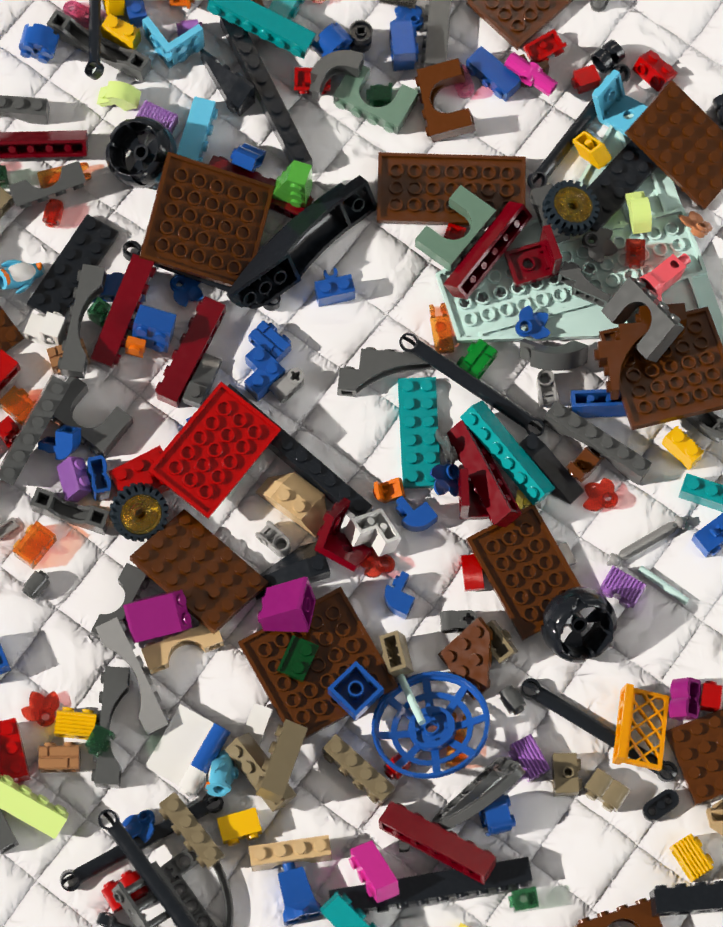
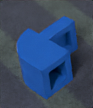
[38,425,81,460]
[395,496,438,532]
[384,571,415,619]

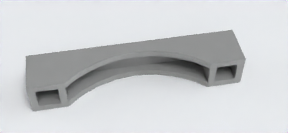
[95,617,170,735]

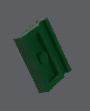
[277,635,319,682]

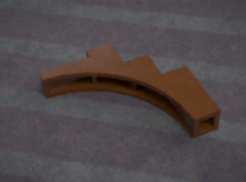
[594,303,687,400]

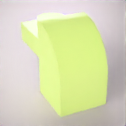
[97,81,141,111]
[625,191,652,234]

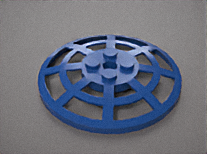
[372,671,490,779]

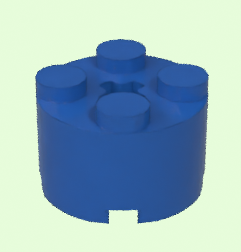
[311,22,353,58]
[18,23,60,64]
[477,794,516,837]

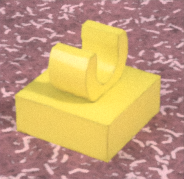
[516,490,532,510]

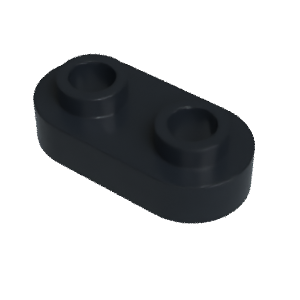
[642,789,679,822]

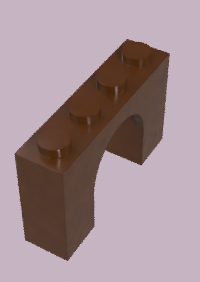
[415,58,476,142]
[575,898,663,927]

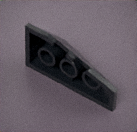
[200,49,255,116]
[519,432,584,504]
[255,541,330,600]

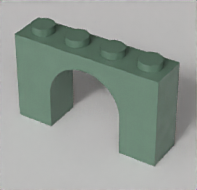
[333,65,419,135]
[415,185,496,271]

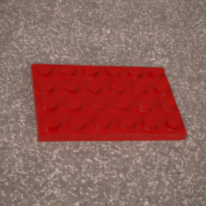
[148,382,281,519]

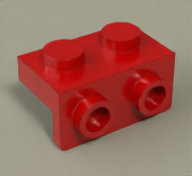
[522,29,567,63]
[632,50,678,92]
[294,67,331,94]

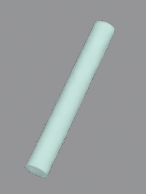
[637,565,689,605]
[397,674,426,725]

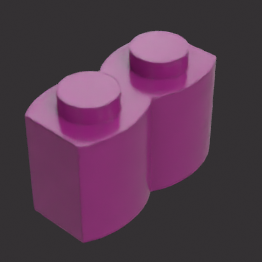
[669,677,701,721]

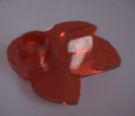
[583,478,618,512]
[361,546,395,578]
[21,691,60,727]

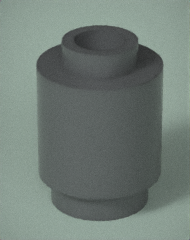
[22,570,50,600]
[499,685,526,715]

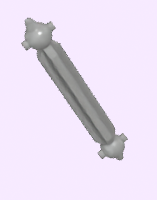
[606,515,689,568]

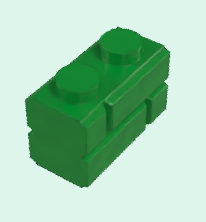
[456,339,498,380]

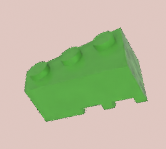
[272,160,312,208]

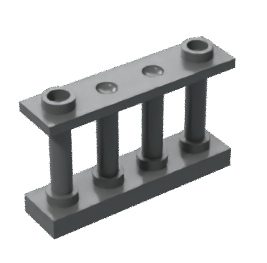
[111,861,199,927]

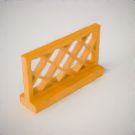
[612,683,670,771]

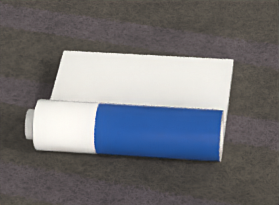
[144,704,231,797]

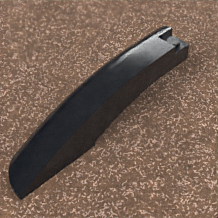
[226,175,377,309]

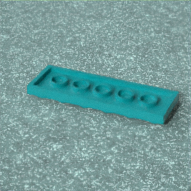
[398,377,440,489]

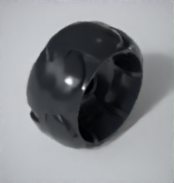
[105,116,177,188]
[541,587,617,663]

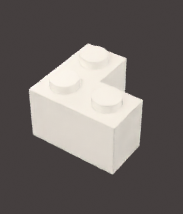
[23,312,68,348]
[344,508,401,557]

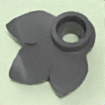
[582,228,618,263]
[435,429,458,464]

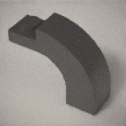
[309,50,364,101]
[519,339,589,371]
[685,412,723,443]

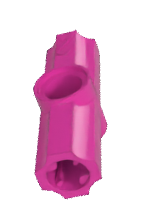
[504,52,558,97]

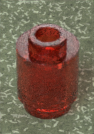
[42,199,64,228]

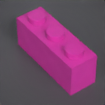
[349,840,399,903]

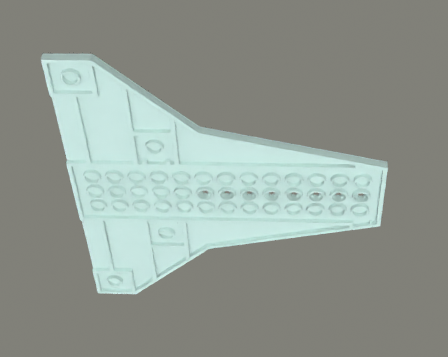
[435,114,723,345]

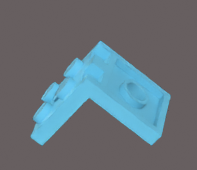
[142,16,205,69]
[592,69,648,137]

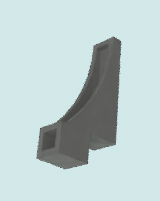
[337,347,435,397]

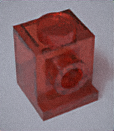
[624,239,645,269]

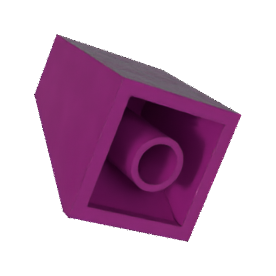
[258,577,316,632]
[123,589,192,643]

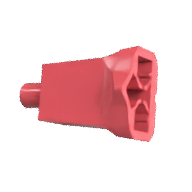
[640,253,691,301]

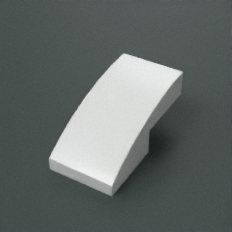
[243,703,273,746]

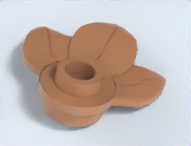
[678,211,713,238]

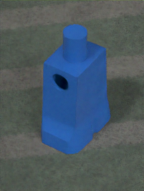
[278,862,323,926]

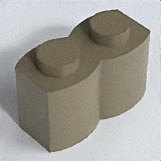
[583,768,631,813]

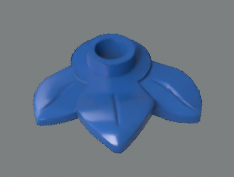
[392,5,424,31]
[170,275,204,307]
[515,306,550,339]
[430,463,460,497]
[122,810,155,843]

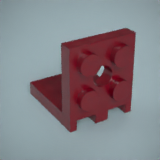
[504,224,562,288]
[458,469,490,520]
[314,497,373,572]

